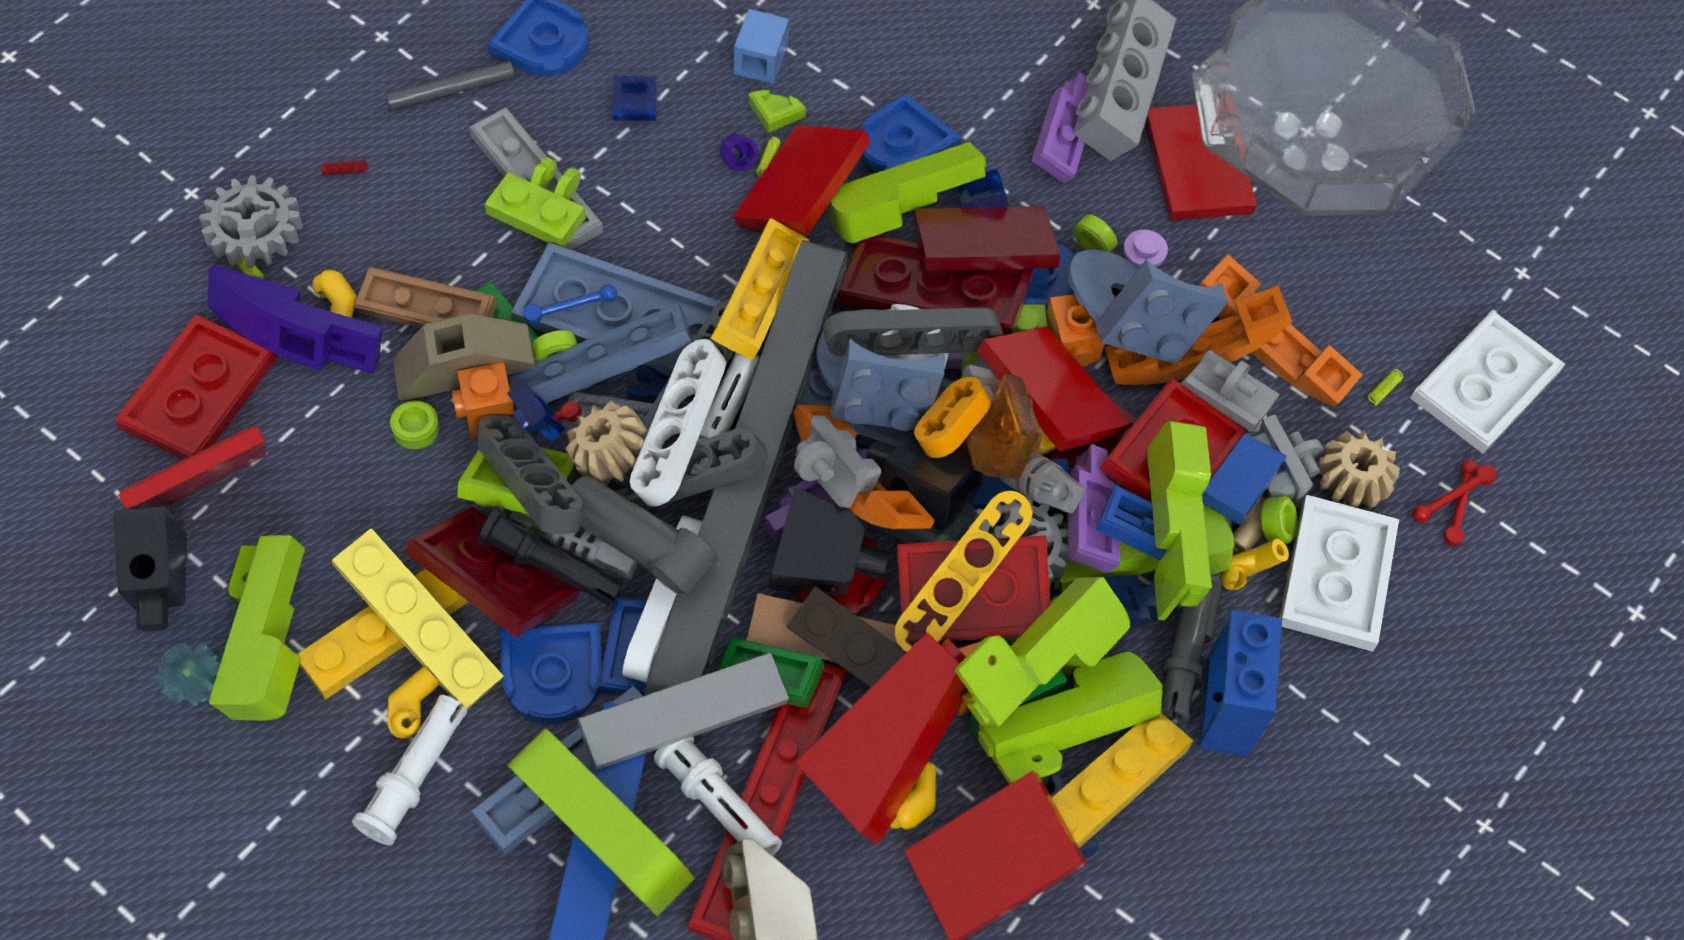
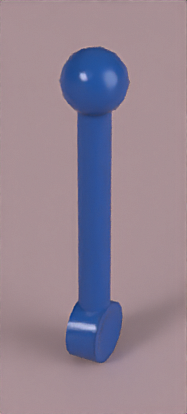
[523,284,617,324]

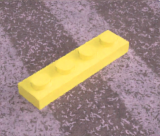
[332,528,504,710]

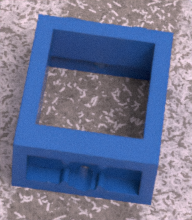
[1199,610,1282,757]

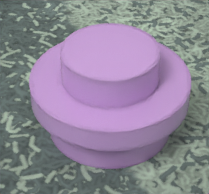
[1123,230,1168,268]

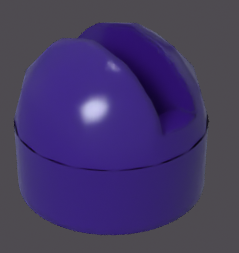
[719,133,758,171]

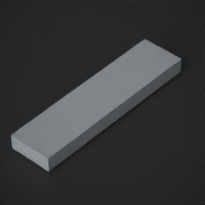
[469,107,603,250]
[578,653,789,771]

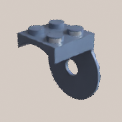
[1067,249,1229,364]
[816,309,945,431]

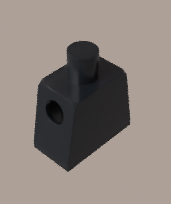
[866,430,988,531]
[768,488,889,596]
[114,506,187,632]

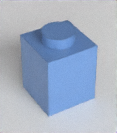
[734,9,789,84]

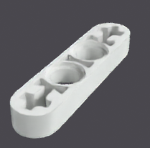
[630,339,726,507]
[623,515,703,683]

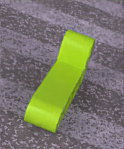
[507,728,695,917]

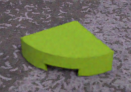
[748,90,806,133]

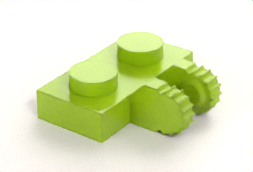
[485,157,586,248]

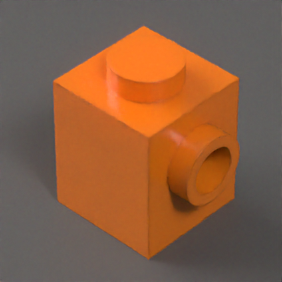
[1046,294,1105,367]
[451,362,516,439]

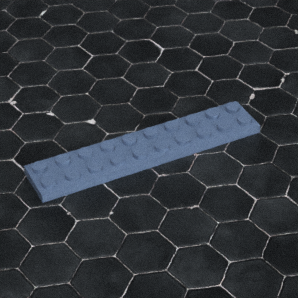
[511,242,954,448]

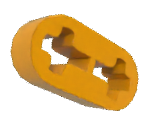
[914,377,991,458]

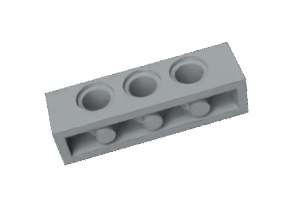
[1073,0,1176,161]

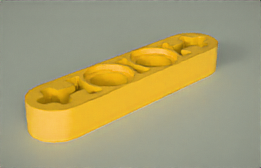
[895,491,1032,652]

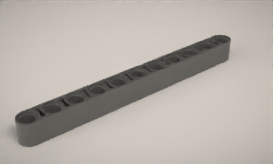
[644,240,848,696]

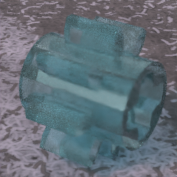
[154,642,220,706]

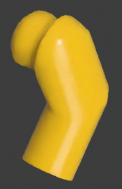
[312,270,357,318]
[1221,539,1289,590]

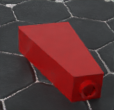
[796,632,968,845]

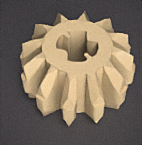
[565,401,648,485]
[1317,430,1400,510]

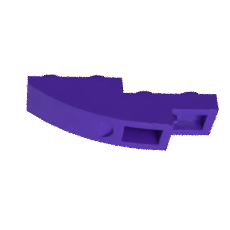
[207,265,383,374]

